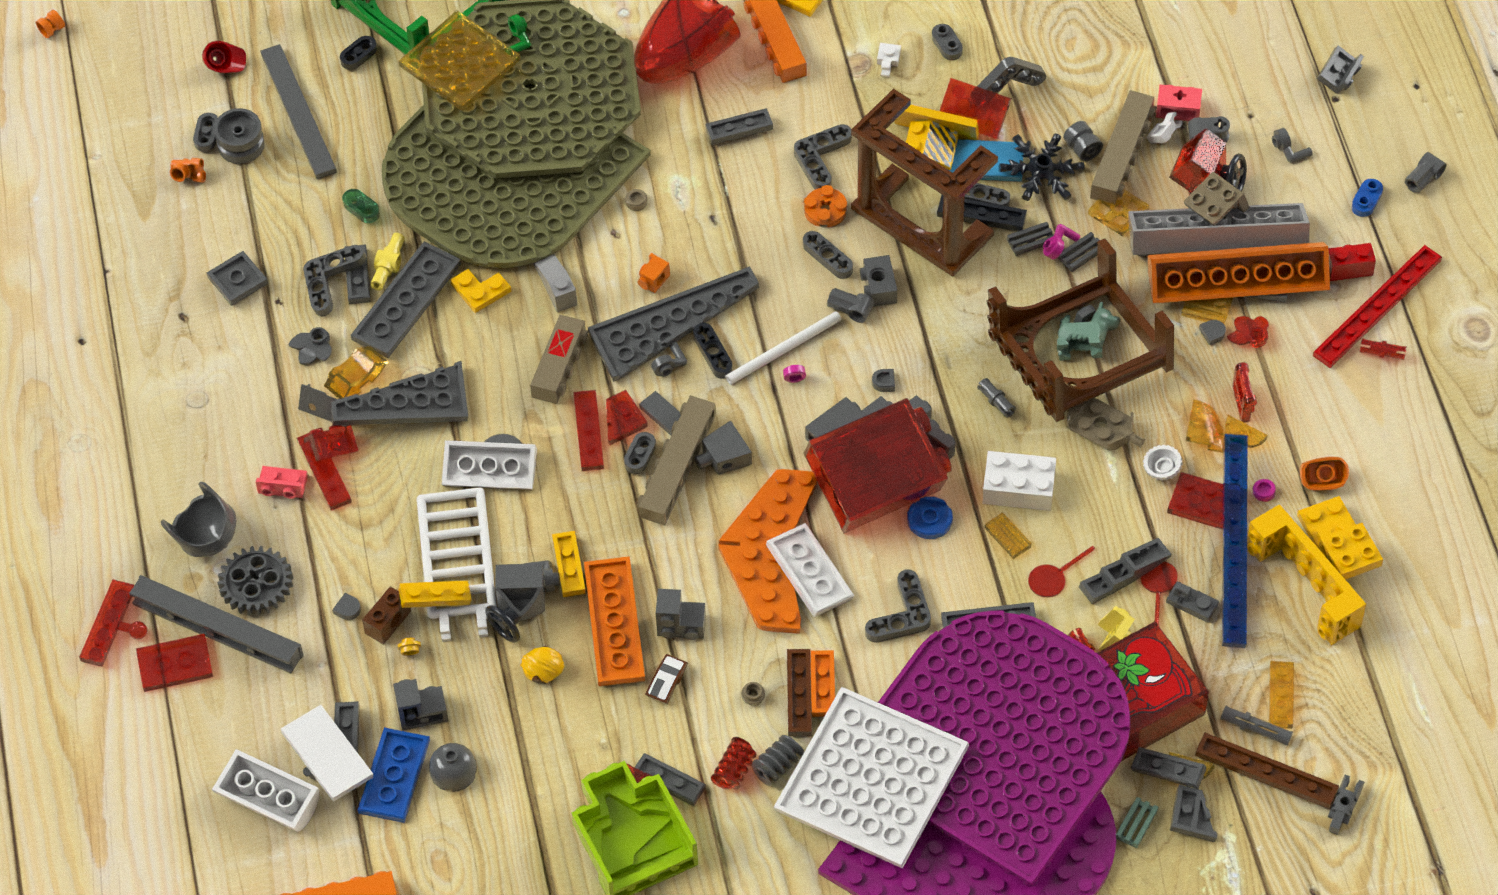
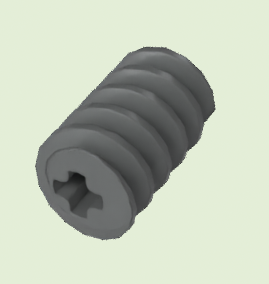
[752,735,804,786]

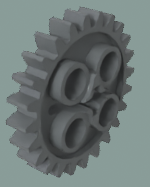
[217,546,294,615]

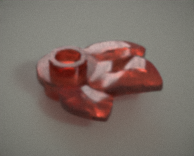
[1227,316,1269,348]

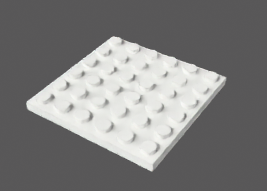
[774,687,969,868]

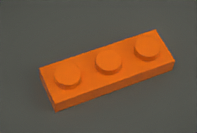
[811,650,835,717]

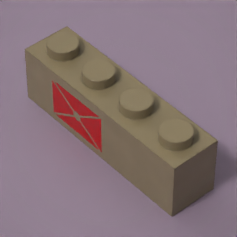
[530,315,588,404]

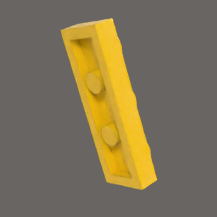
[552,531,586,597]
[398,580,472,608]

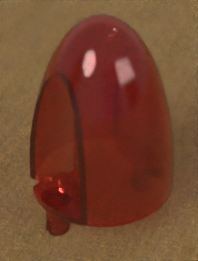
[634,0,741,84]

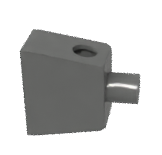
[695,421,752,475]

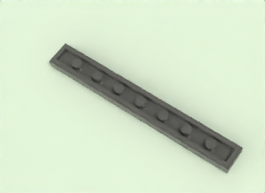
[260,44,337,179]

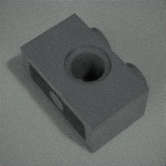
[860,255,897,307]

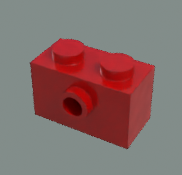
[1328,243,1376,282]

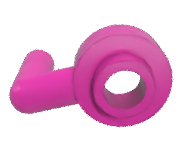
[1043,224,1080,260]

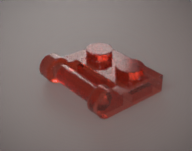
[1232,362,1257,423]

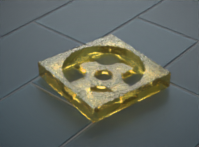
[1088,190,1149,236]

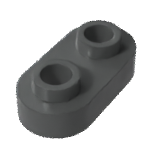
[932,24,963,60]
[193,112,218,152]
[624,432,656,474]

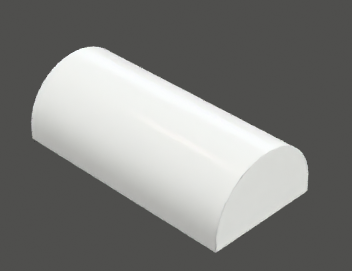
[212,749,319,832]

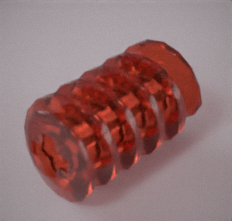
[711,737,757,789]

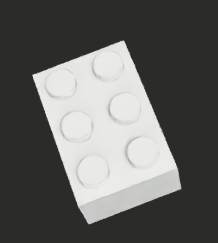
[982,451,1056,511]

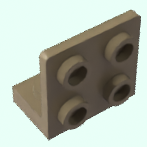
[1184,172,1250,226]

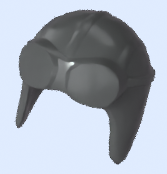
[161,482,237,557]

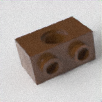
[362,586,411,645]

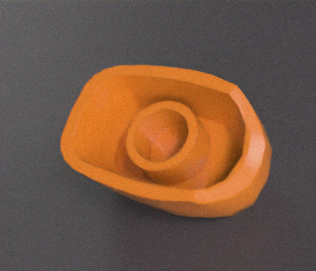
[1300,456,1349,490]

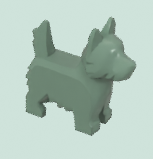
[1057,302,1121,361]

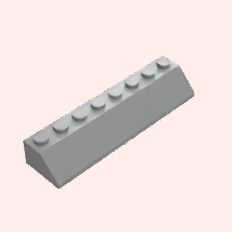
[1128,203,1310,256]

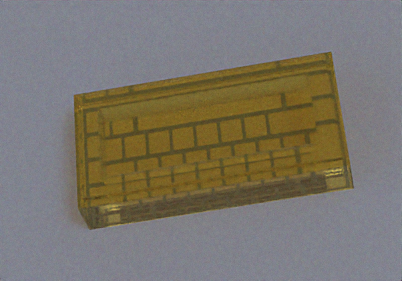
[984,512,1032,559]

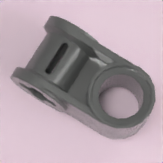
[1188,116,1230,146]

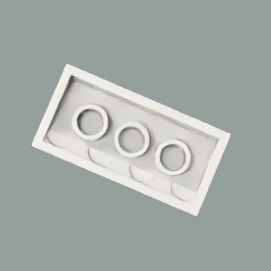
[442,440,537,490]

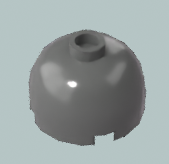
[429,743,477,792]

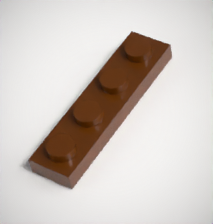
[787,649,812,736]

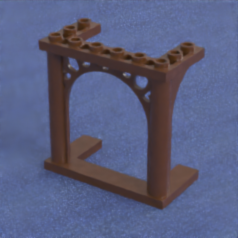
[851,88,998,277]
[986,238,1174,422]

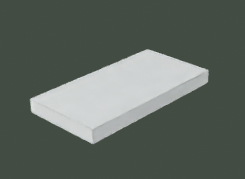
[766,523,854,617]
[281,705,373,802]

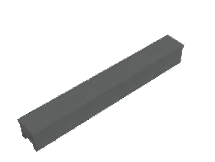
[129,575,304,674]

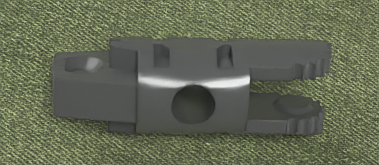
[1328,774,1365,835]

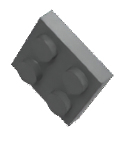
[206,251,268,306]

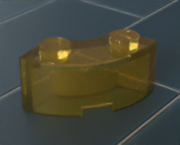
[324,346,388,399]

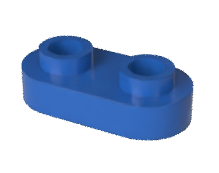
[1351,179,1383,217]

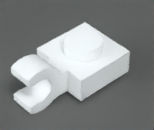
[877,43,901,77]
[1146,112,1182,144]

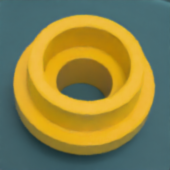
[397,637,421,656]

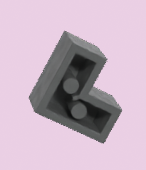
[655,589,706,640]
[393,679,449,731]

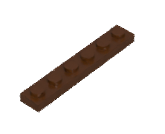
[1195,732,1339,809]

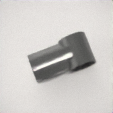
[1405,152,1447,193]
[827,288,875,323]

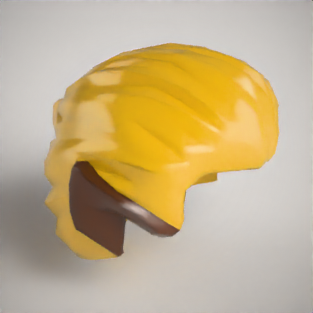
[520,646,565,684]

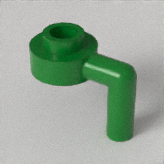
[506,14,531,56]

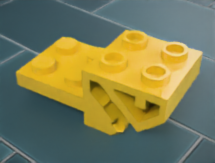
[1297,496,1383,580]

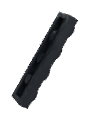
[937,194,1027,231]

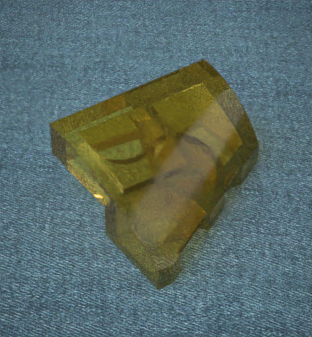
[1186,399,1229,454]

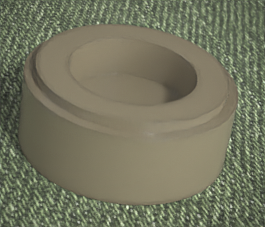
[625,189,647,211]

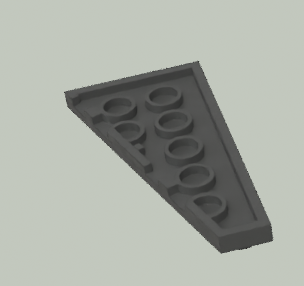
[331,361,468,426]

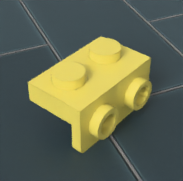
[1098,606,1135,655]

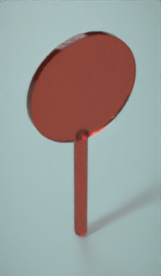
[1028,546,1095,598]
[1140,561,1178,631]

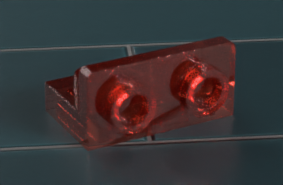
[303,425,359,462]

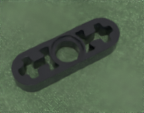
[693,323,733,379]

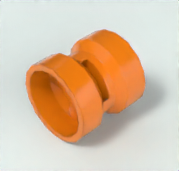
[35,9,65,38]

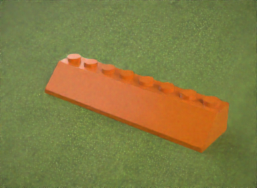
[1148,242,1330,303]

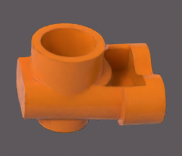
[170,158,206,183]

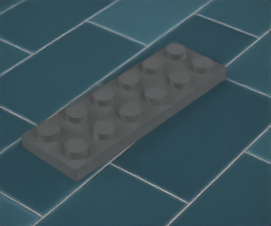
[351,241,461,358]

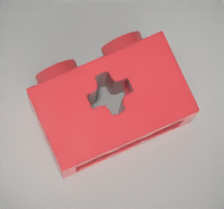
[1156,84,1202,121]

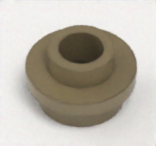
[741,682,765,705]

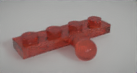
[79,579,147,667]

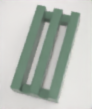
[1116,797,1159,848]

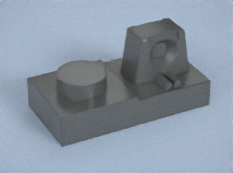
[1166,581,1219,623]

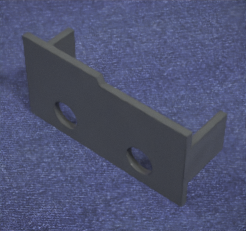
[298,384,349,428]

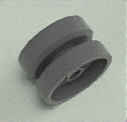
[214,108,265,164]

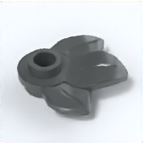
[289,327,332,365]

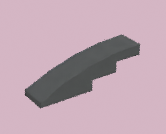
[1079,537,1172,604]

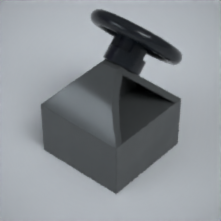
[485,563,545,643]

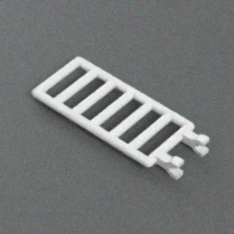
[417,488,497,642]

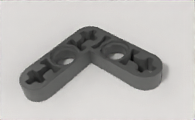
[970,57,1047,107]
[794,124,852,190]
[303,245,366,316]
[865,569,931,642]

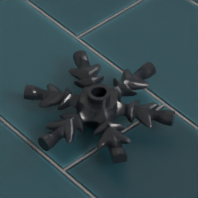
[999,133,1085,201]

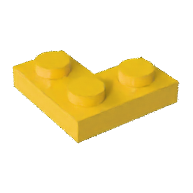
[450,269,512,313]

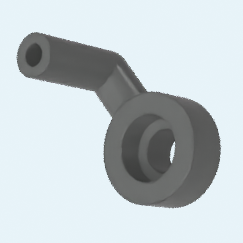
[1272,128,1313,163]
[651,342,687,377]
[524,560,559,592]

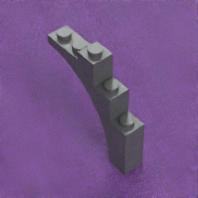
[805,395,956,460]

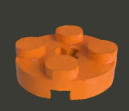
[804,185,847,227]

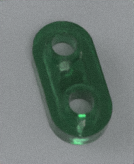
[342,189,380,223]

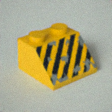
[906,120,959,170]

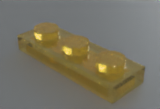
[1269,661,1294,729]

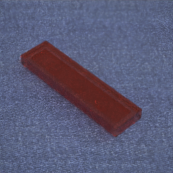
[573,390,604,471]
[297,429,352,511]

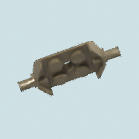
[1067,398,1145,451]

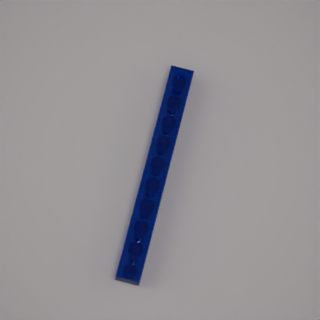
[1222,434,1248,648]

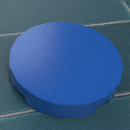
[907,497,953,539]

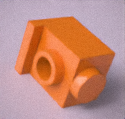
[637,253,670,293]

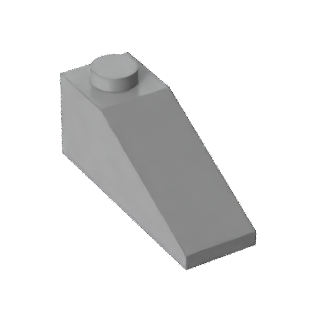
[533,254,577,312]

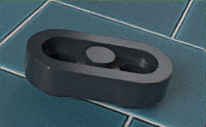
[340,36,377,70]

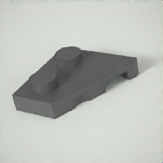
[1170,784,1217,842]

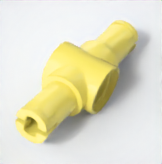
[371,233,405,291]

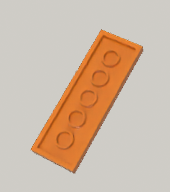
[584,556,645,686]

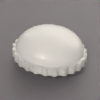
[1143,445,1183,481]

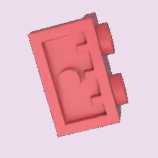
[255,466,308,499]

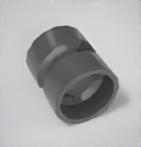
[1063,121,1103,162]

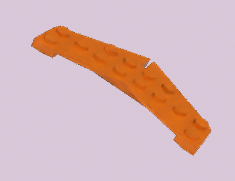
[718,469,818,634]

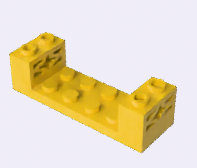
[1246,504,1366,646]

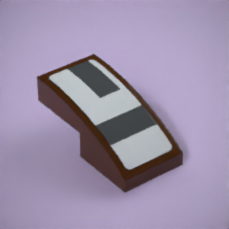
[645,654,688,704]

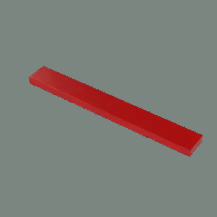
[1313,245,1442,368]

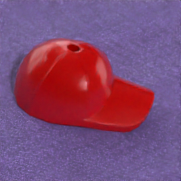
[202,41,246,73]

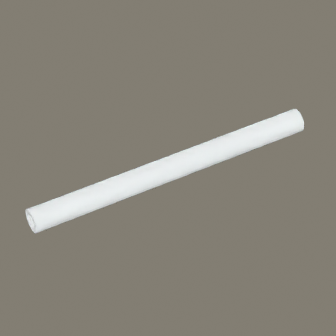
[725,311,841,385]

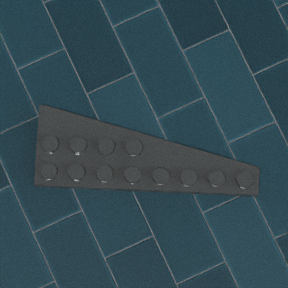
[588,266,759,382]

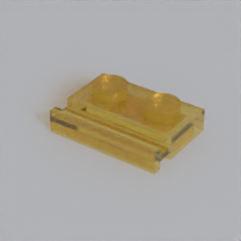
[1181,297,1233,325]

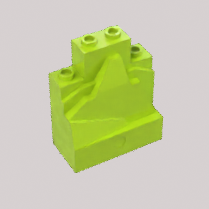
[571,760,698,895]

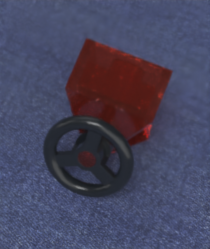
[1169,129,1247,192]

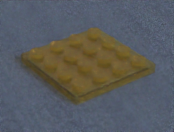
[399,10,520,111]

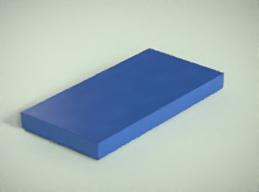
[358,727,430,823]

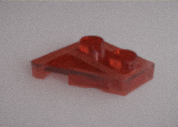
[606,390,648,445]

